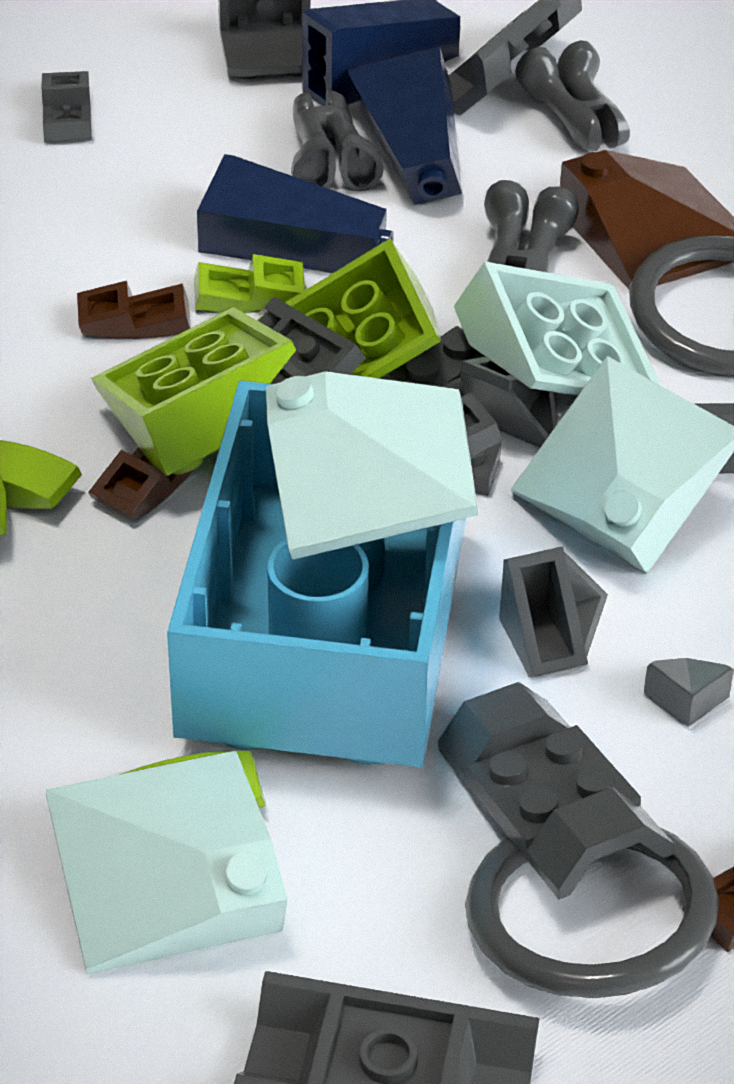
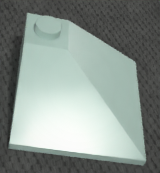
[453,261,660,395]
[511,356,734,573]
[266,372,478,560]
[46,751,288,975]

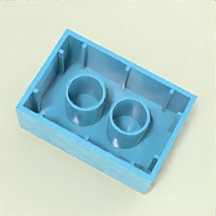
[167,381,471,768]

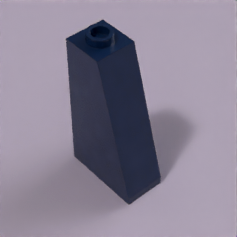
[302,0,461,106]
[348,47,462,205]
[197,154,394,273]

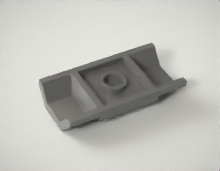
[449,0,582,116]
[438,682,675,900]
[234,971,540,1084]

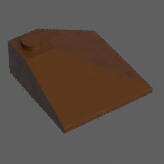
[560,150,734,289]

